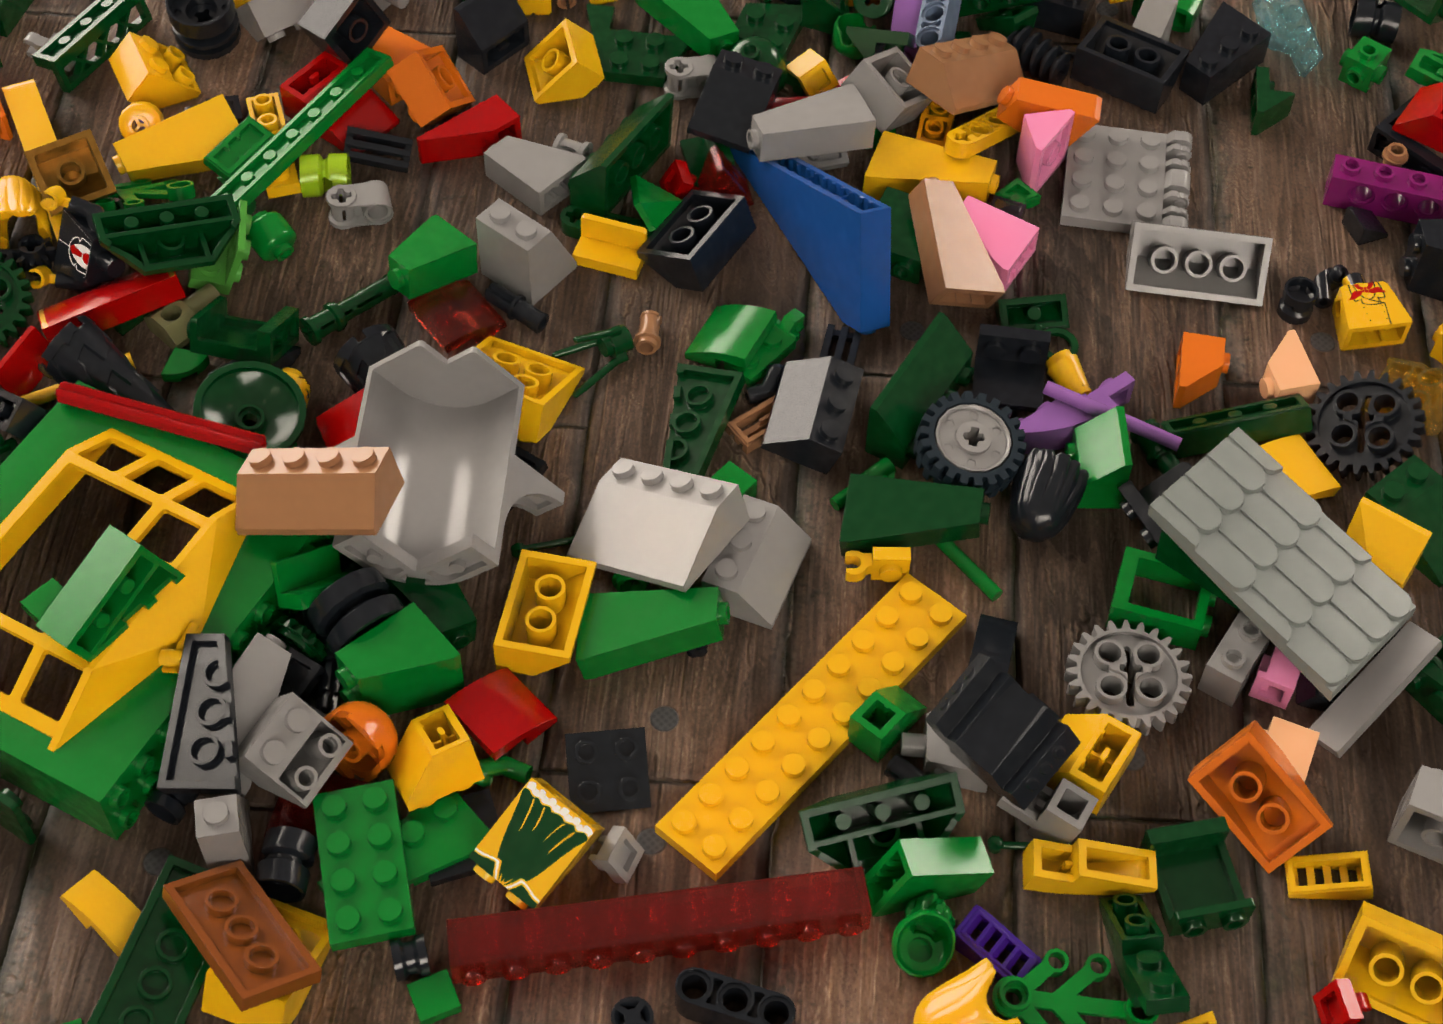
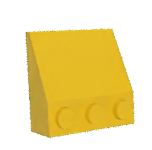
[475,335,585,443]

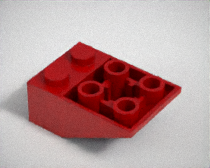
[279,51,400,153]

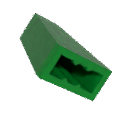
[635,0,739,57]
[575,587,730,680]

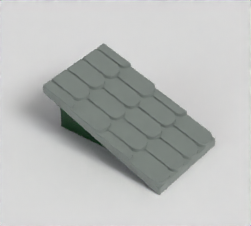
[1148,427,1416,701]

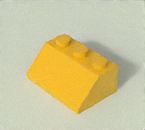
[493,549,597,676]
[1331,901,1443,1024]

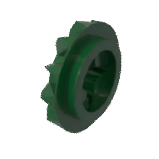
[271,616,327,664]

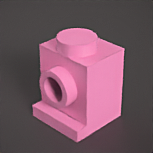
[1248,646,1301,709]

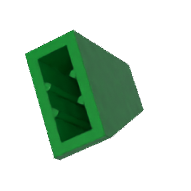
[387,214,478,300]
[861,837,995,917]

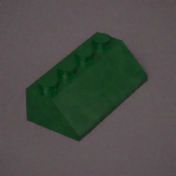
[568,93,674,218]
[865,312,974,470]

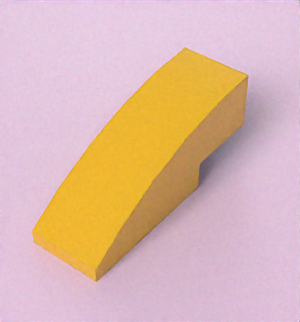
[1022,838,1158,895]

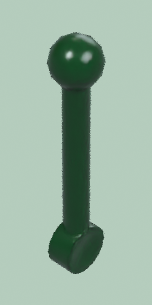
[510,533,576,558]
[987,836,1072,854]

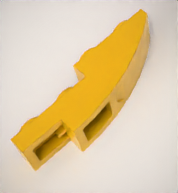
[245,92,302,199]

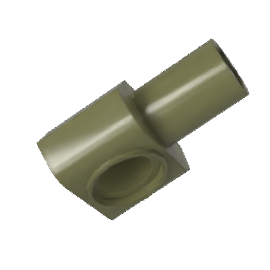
[144,283,221,350]

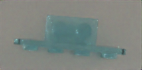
[1252,0,1323,77]

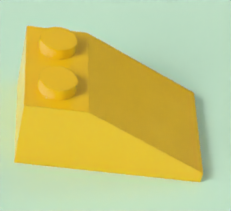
[201,897,331,1024]

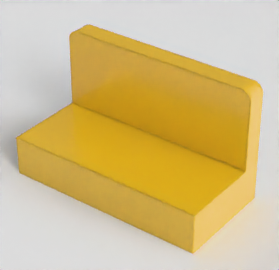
[572,213,647,280]

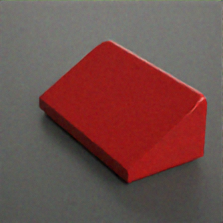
[0,325,49,396]

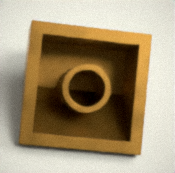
[24,129,117,216]

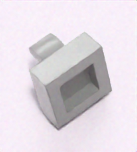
[589,825,645,884]

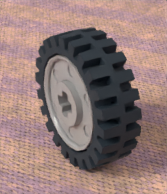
[913,391,1026,498]

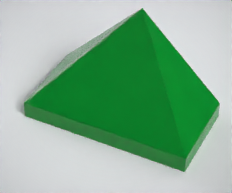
[630,175,683,232]

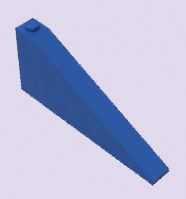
[730,148,891,334]

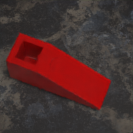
[417,94,522,164]

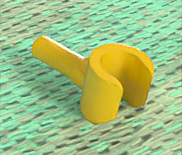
[159,621,199,673]

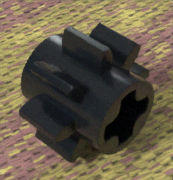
[12,234,56,277]

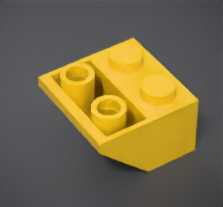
[108,31,201,109]
[387,704,485,812]
[1046,714,1142,815]

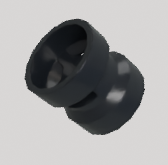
[1277,276,1319,325]
[144,790,199,825]

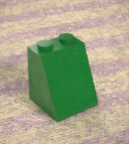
[335,602,465,715]

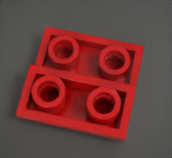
[444,667,557,761]

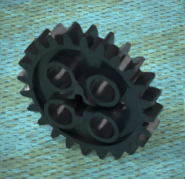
[1305,370,1426,481]

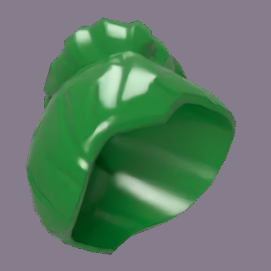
[891,892,956,978]

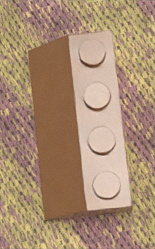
[905,32,1024,115]
[235,446,405,535]

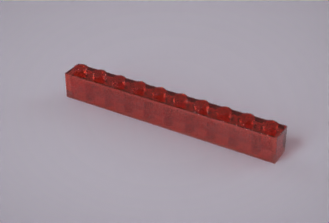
[446,866,872,986]

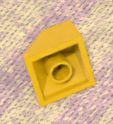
[1346,496,1432,589]

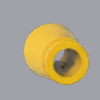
[1045,349,1092,395]

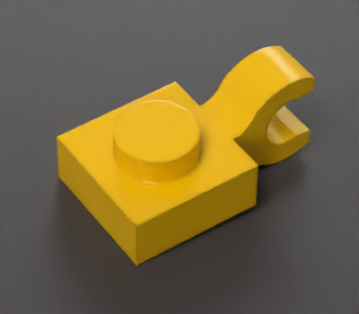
[845,547,911,582]

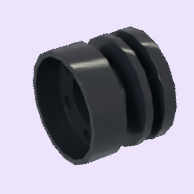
[165,0,242,60]

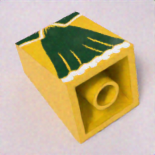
[469,777,605,910]

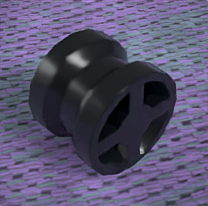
[390,933,431,982]
[611,996,654,1024]

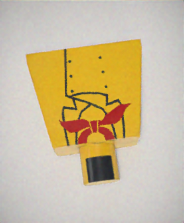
[1332,272,1413,351]

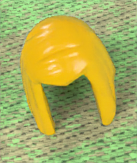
[0,175,52,249]
[913,957,1021,1024]

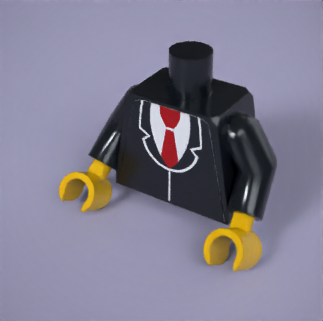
[29,185,125,291]

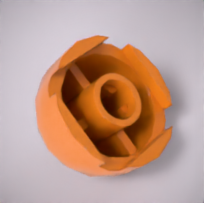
[323,701,398,783]

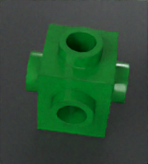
[1338,36,1392,93]

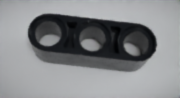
[675,967,796,1024]

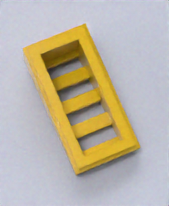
[1284,850,1373,900]

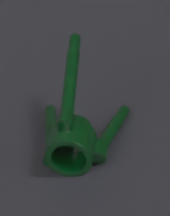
[552,324,634,398]

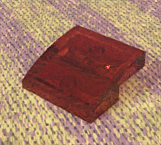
[407,280,507,354]

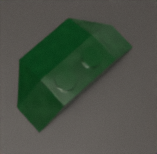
[92,193,241,276]
[798,772,966,880]

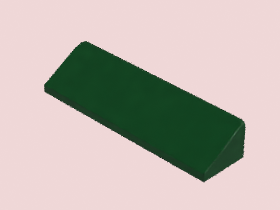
[1160,394,1313,459]

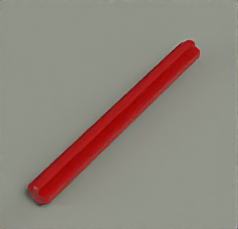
[55,381,267,454]

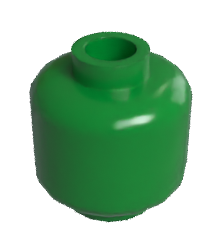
[246,210,297,261]

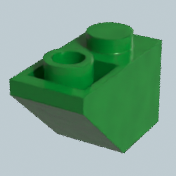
[848,685,927,763]

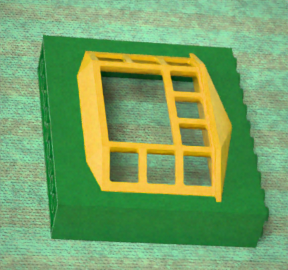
[0,380,343,840]

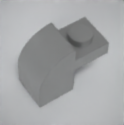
[996,777,1099,844]

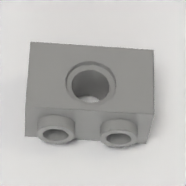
[1197,611,1270,707]

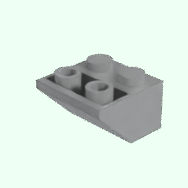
[238,692,354,808]

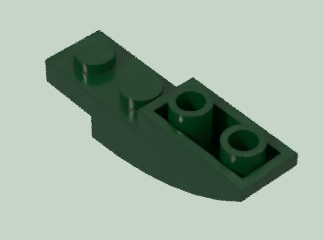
[1099,893,1190,1016]

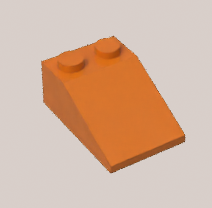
[1187,720,1333,874]

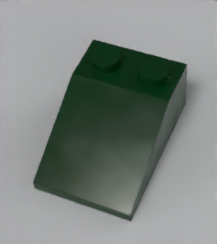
[1364,454,1443,588]

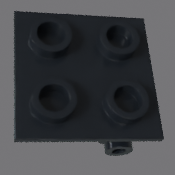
[565,727,651,813]

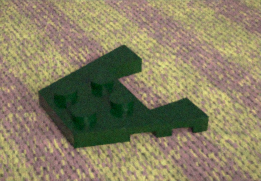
[735,3,834,96]
[586,4,692,88]

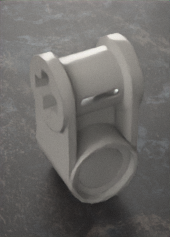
[663,54,717,100]
[326,180,394,230]

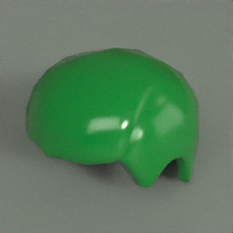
[832,13,877,60]

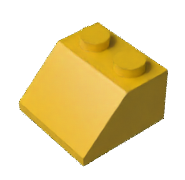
[524,18,605,104]

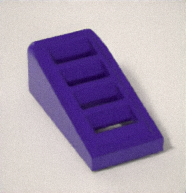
[955,904,1042,980]

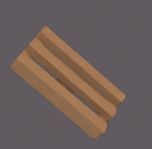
[725,395,775,454]

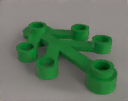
[92,178,196,212]
[992,948,1159,1024]

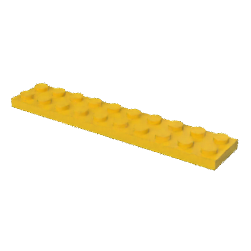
[655,573,967,882]

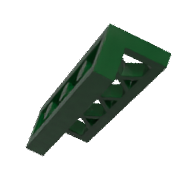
[32,0,153,93]

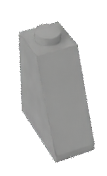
[484,135,587,216]
[194,794,255,876]

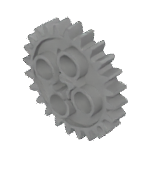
[1064,620,1193,736]

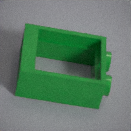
[1105,546,1217,650]

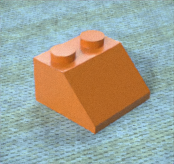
[387,45,476,128]

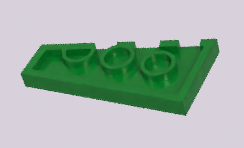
[317,792,490,894]

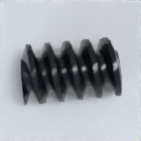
[1007,25,1072,86]

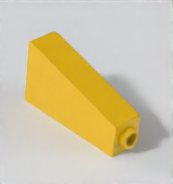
[112,94,239,181]
[863,131,1000,203]

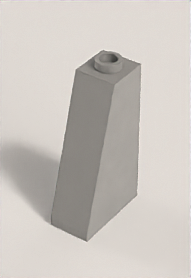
[746,83,876,162]
[229,632,291,797]

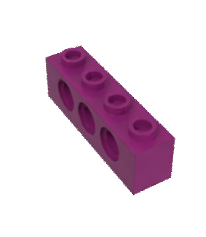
[1322,154,1443,225]

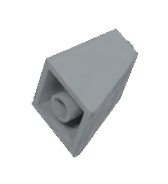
[476,198,577,306]

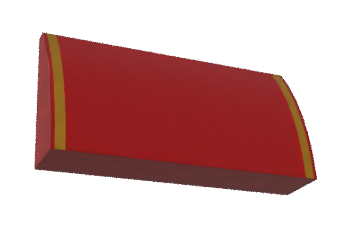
[37,271,186,344]

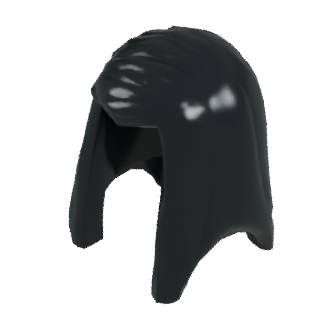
[1008,447,1089,542]

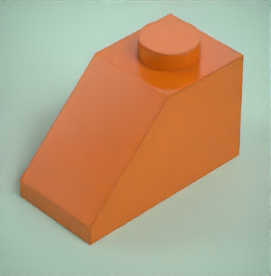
[1173,332,1231,409]

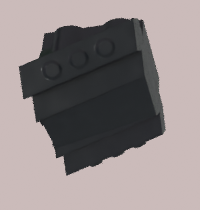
[925,653,1081,811]

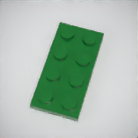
[313,779,417,952]

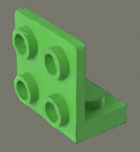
[187,200,252,295]

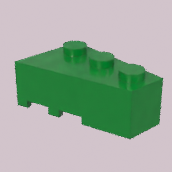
[35,524,185,662]

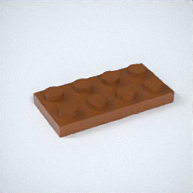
[162,859,322,1012]

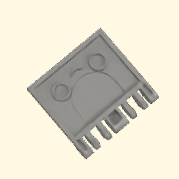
[1060,125,1193,234]

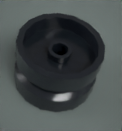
[307,567,405,660]

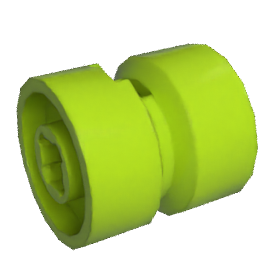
[299,153,352,198]

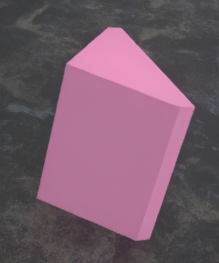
[1016,109,1075,192]

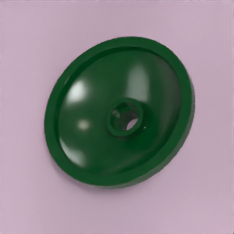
[193,361,306,460]

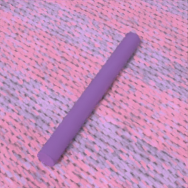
[1043,380,1183,452]

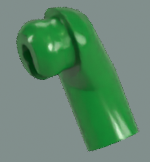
[475,755,533,787]

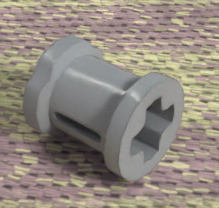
[552,133,593,158]

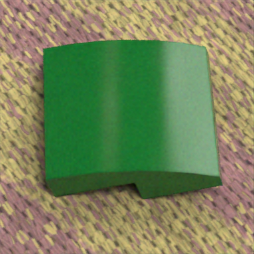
[685,304,777,369]

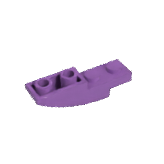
[1018,371,1135,454]

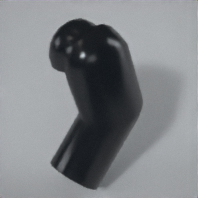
[1313,264,1349,309]
[744,363,784,405]

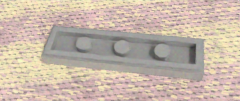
[1309,621,1443,759]

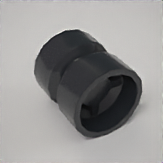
[1348,0,1402,44]
[254,826,318,903]

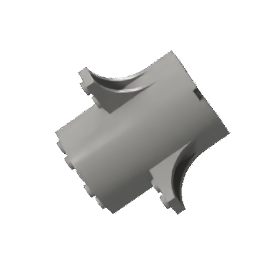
[332,340,565,585]

